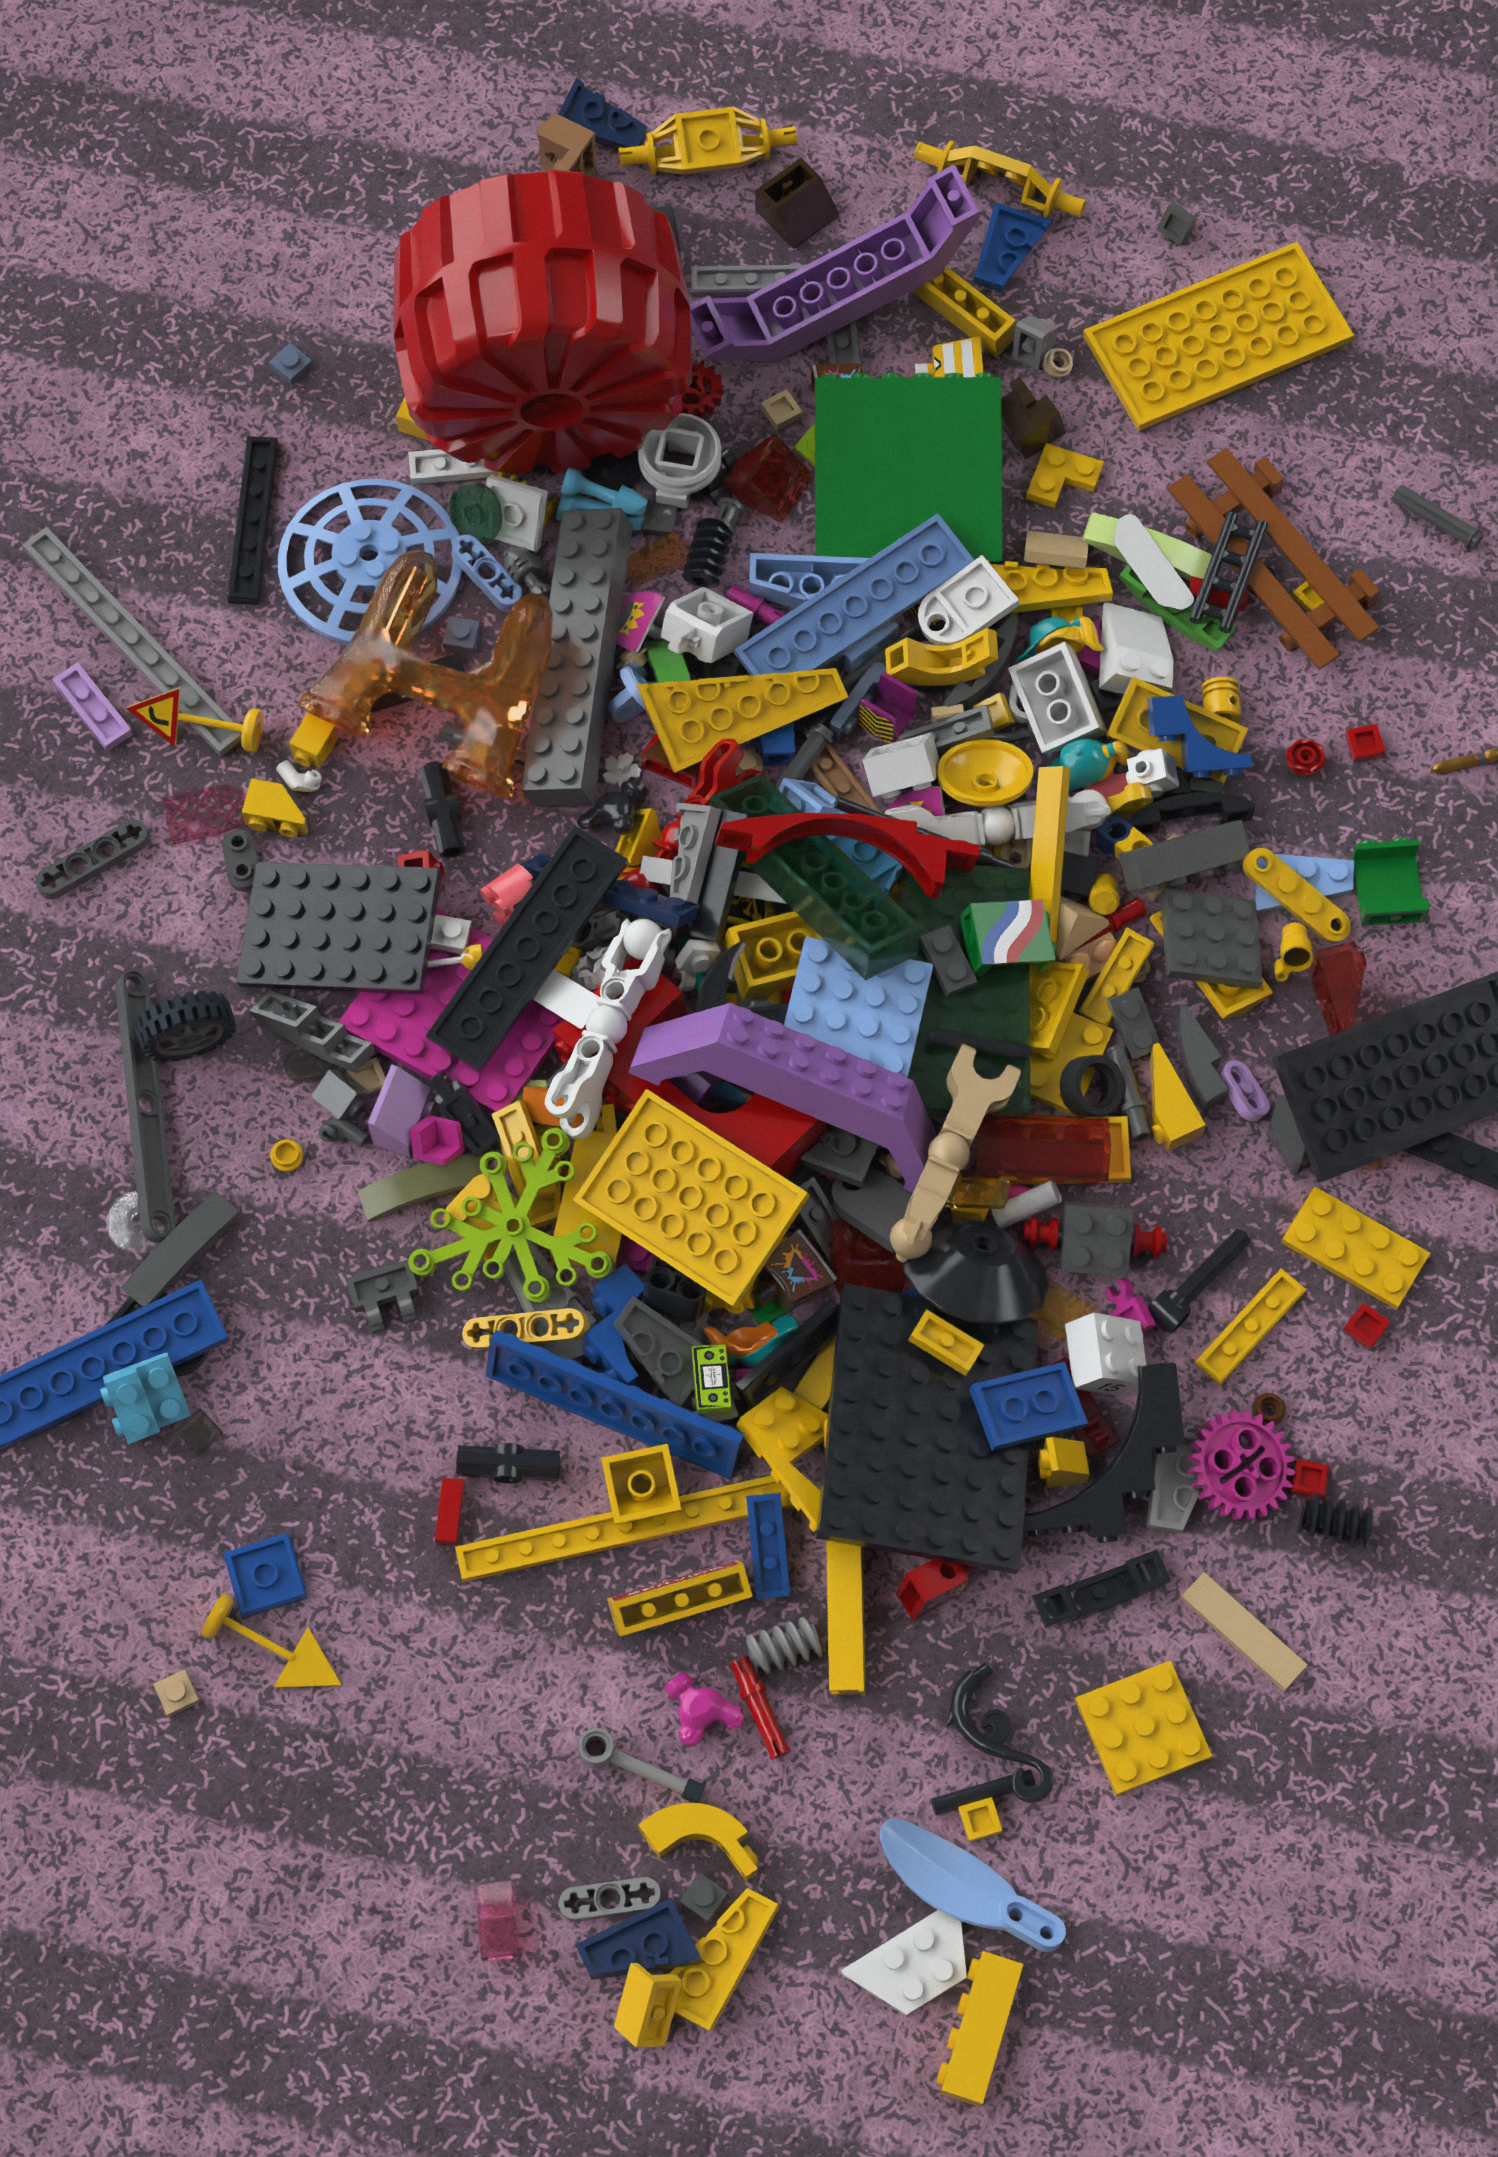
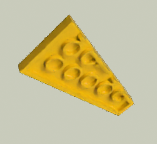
[636,668,848,773]

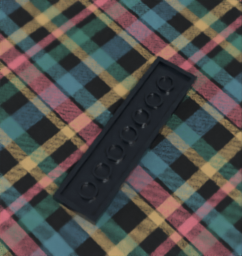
[425,826,629,1073]

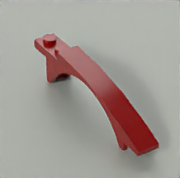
[715,813,980,899]

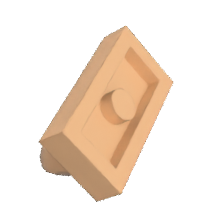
[1055,932,1117,984]

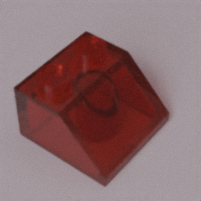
[830,1219,907,1294]

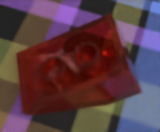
[1309,941,1367,1036]

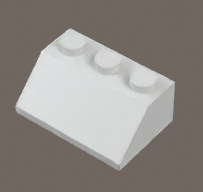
[1008,642,1108,754]

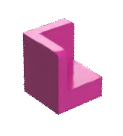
[409,1115,465,1165]

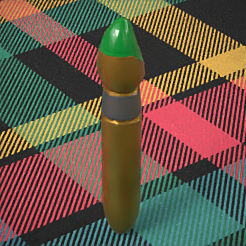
[1431,748,1498,774]

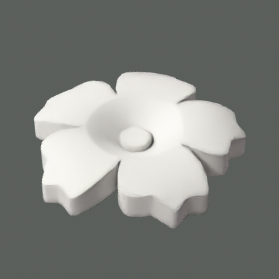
[603,753,642,789]

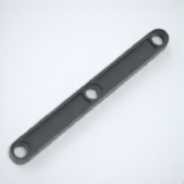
[115,970,175,1243]

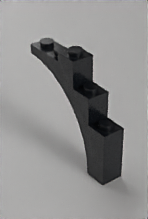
[1023,1362,1185,1543]

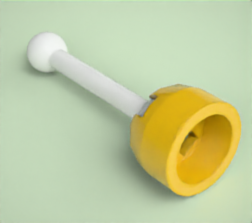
[427,944,484,970]

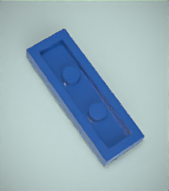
[746,1493,790,1599]

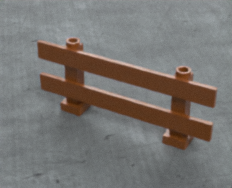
[1167,447,1380,670]

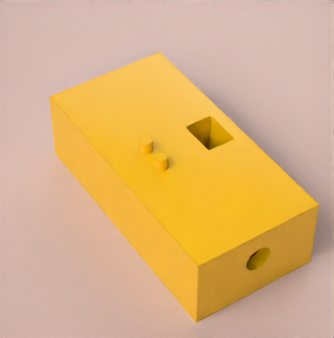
[550,1130,625,1273]

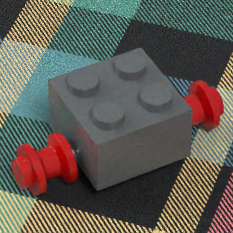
[1023,1202,1167,1277]

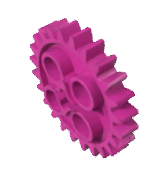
[1187,1410,1296,1521]

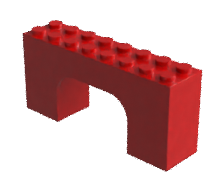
[553,956,827,1180]

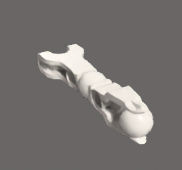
[885,790,1111,875]
[545,918,672,1140]

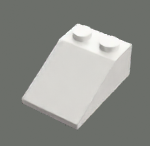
[1099,602,1173,694]

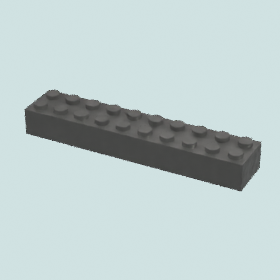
[521,508,633,807]

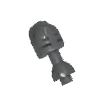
[503,547,551,608]

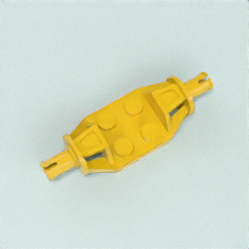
[618,107,797,175]
[913,140,1087,219]

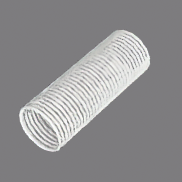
[992,1180,1061,1228]

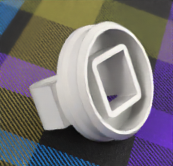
[638,413,721,509]

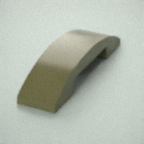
[358,1153,489,1223]

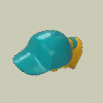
[1015,617,1104,664]
[1048,738,1133,791]

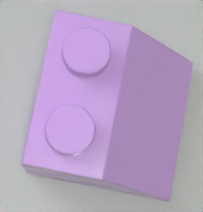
[368,1064,436,1157]

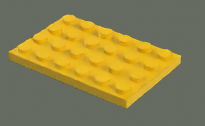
[573,1089,810,1308]

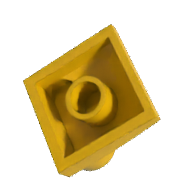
[442,1173,535,1261]

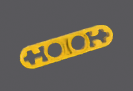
[462,1308,590,1350]

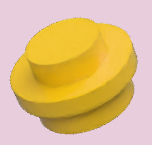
[270,1139,303,1172]

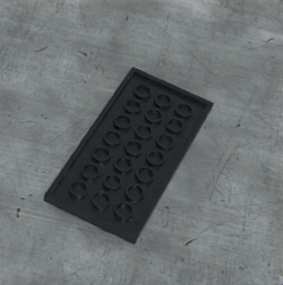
[1272,971,1498,1183]

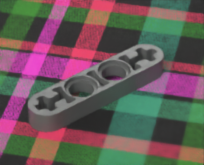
[35,820,149,899]

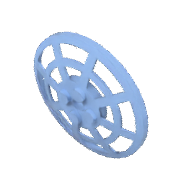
[278,479,463,646]

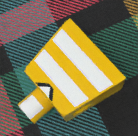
[914,337,983,377]

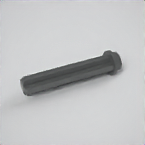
[1393,485,1484,549]
[762,723,834,813]

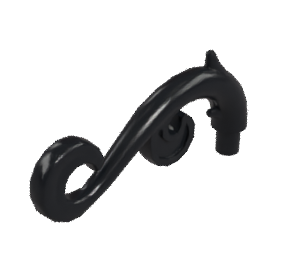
[945,1662,1054,1804]

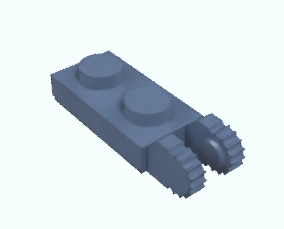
[829,662,887,743]

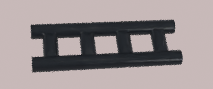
[1189,511,1268,633]

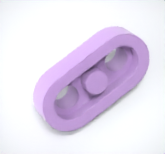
[1218,1060,1270,1122]

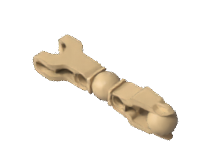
[890,1044,1021,1262]

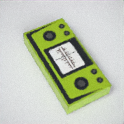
[692,1344,731,1414]

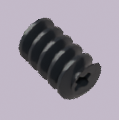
[682,518,733,588]
[1297,1492,1373,1549]

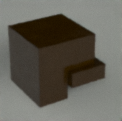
[1001,376,1066,459]

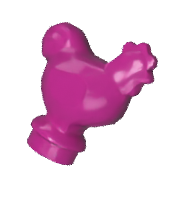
[664,1671,744,1747]

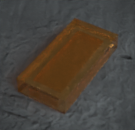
[627,532,689,587]

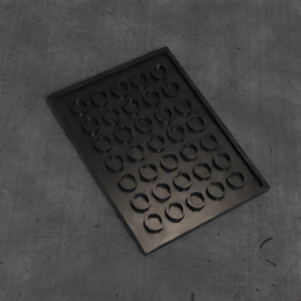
[816,1283,1038,1574]

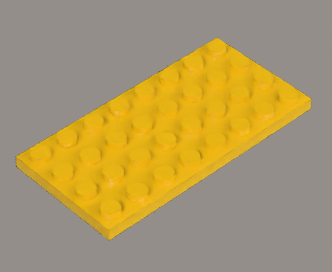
[1083,242,1354,431]

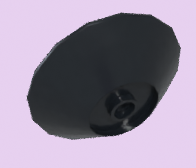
[902,1216,1049,1325]

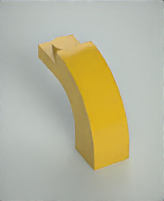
[885,628,999,686]
[638,1803,759,1882]

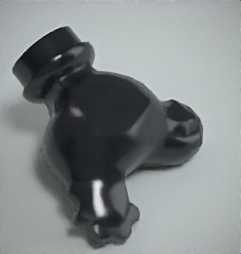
[577,777,649,835]

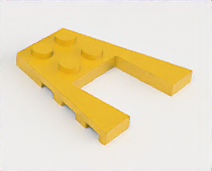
[736,1387,828,1532]

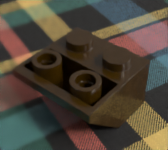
[755,158,839,249]

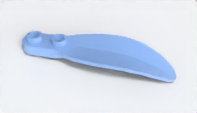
[880,1819,1066,1952]

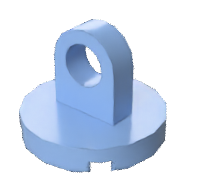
[608,662,657,723]

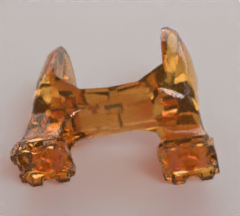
[297,550,554,801]

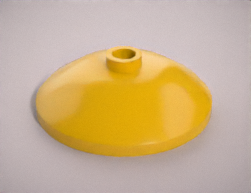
[937,739,1033,807]

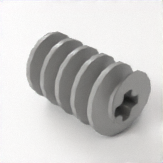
[746,1617,823,1675]

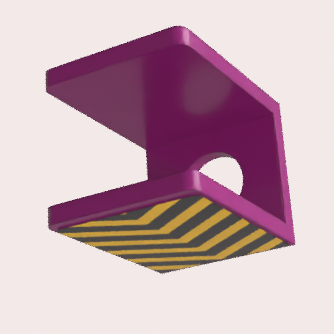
[859,672,917,744]

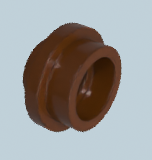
[1252,1393,1286,1426]

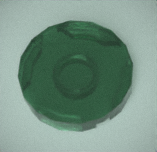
[449,482,503,544]

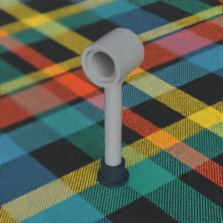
[578,1728,707,1803]

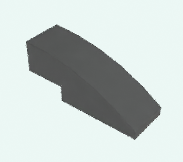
[1177,1005,1229,1112]

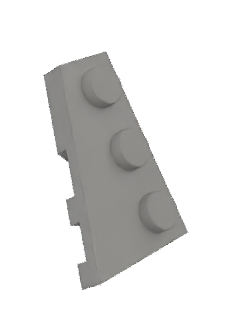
[670,803,721,904]

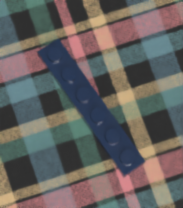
[520,854,697,928]

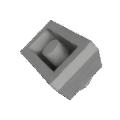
[1012,315,1058,370]

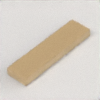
[1180,1572,1308,1692]

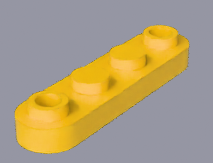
[1243,848,1351,943]

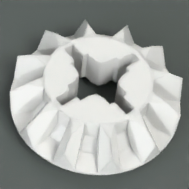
[571,946,609,991]

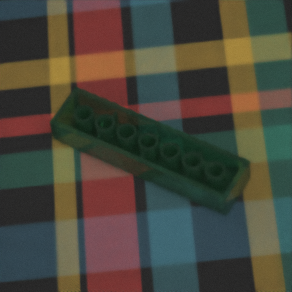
[709,774,921,981]

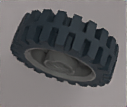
[135,991,236,1062]

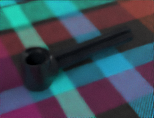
[1148,1229,1251,1334]

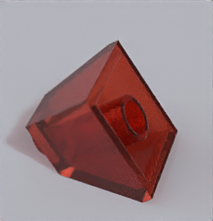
[723,434,813,522]

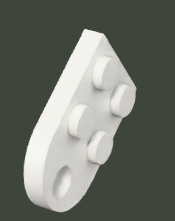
[918,555,1020,645]

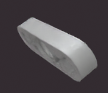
[559,1877,661,1921]

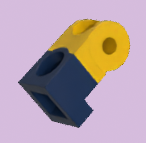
[1096,812,1153,860]

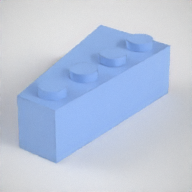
[749,553,870,608]

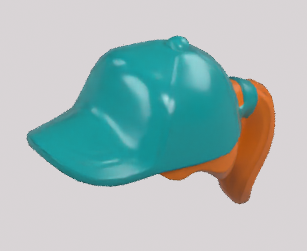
[702,1315,798,1369]

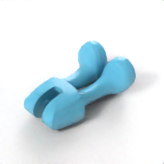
[556,468,648,530]

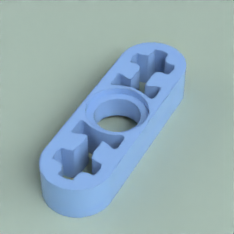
[451,535,522,611]

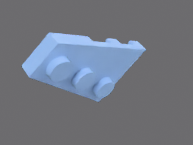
[1255,854,1354,915]

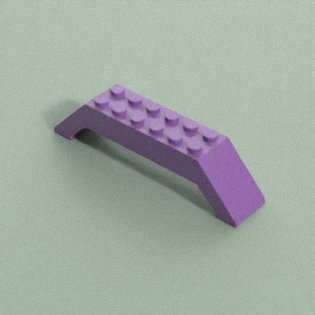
[690,164,981,361]
[628,1003,938,1193]

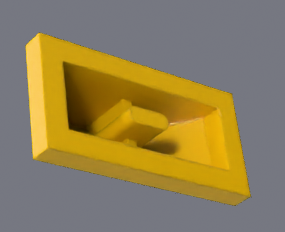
[615,808,661,867]

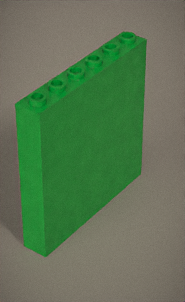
[815,373,1002,565]

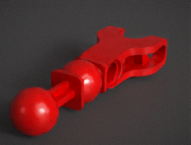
[622,738,768,894]

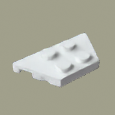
[841,1910,967,2016]

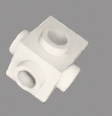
[1126,748,1179,798]

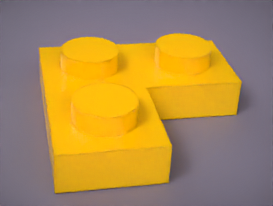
[1026,443,1104,508]

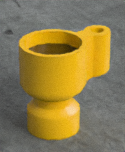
[1274,922,1313,982]

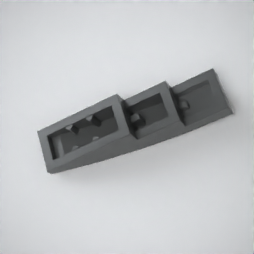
[249,990,375,1073]
[121,1191,241,1307]

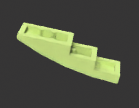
[1082,512,1212,581]

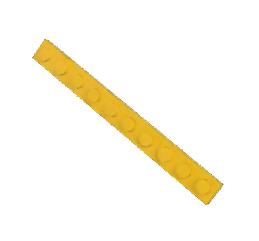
[455,1475,795,1582]

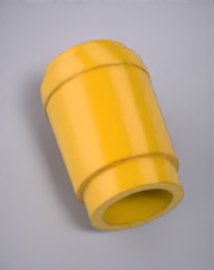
[1089,874,1120,915]

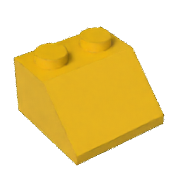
[601,1444,682,1525]

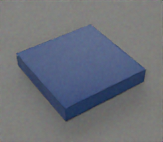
[223,1532,308,1619]

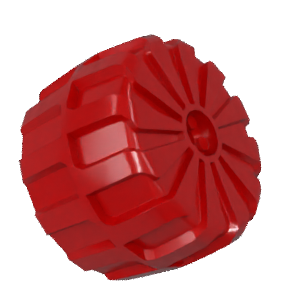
[393,170,692,474]

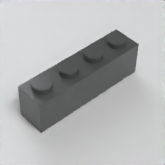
[1118,819,1250,895]

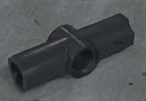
[419,761,466,858]
[456,1443,560,1484]

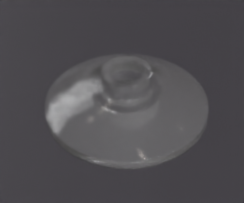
[106,1191,165,1254]

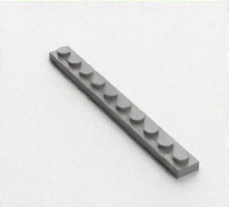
[22,526,242,757]

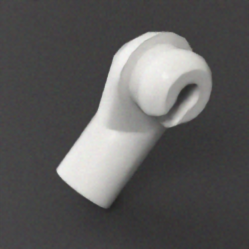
[276,760,322,792]

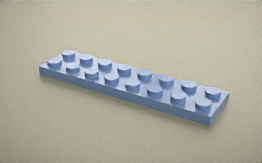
[734,513,974,676]

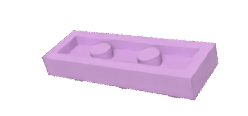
[52,662,133,752]

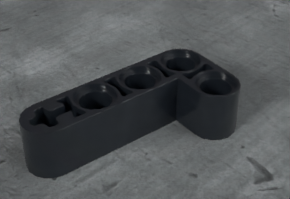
[642,1255,707,1321]

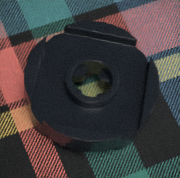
[581,450,641,491]

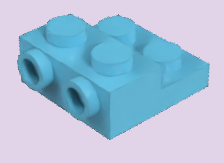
[100,1352,191,1444]

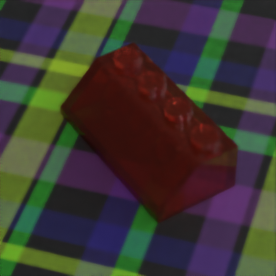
[975,1112,1111,1184]

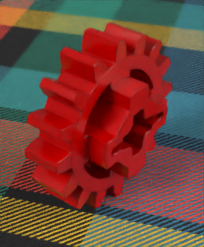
[680,358,724,420]

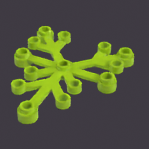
[408,1128,614,1303]

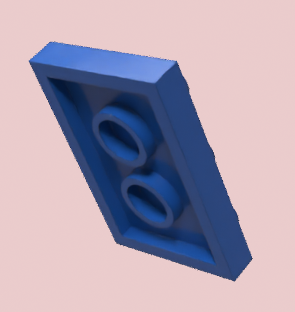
[969,1362,1088,1451]

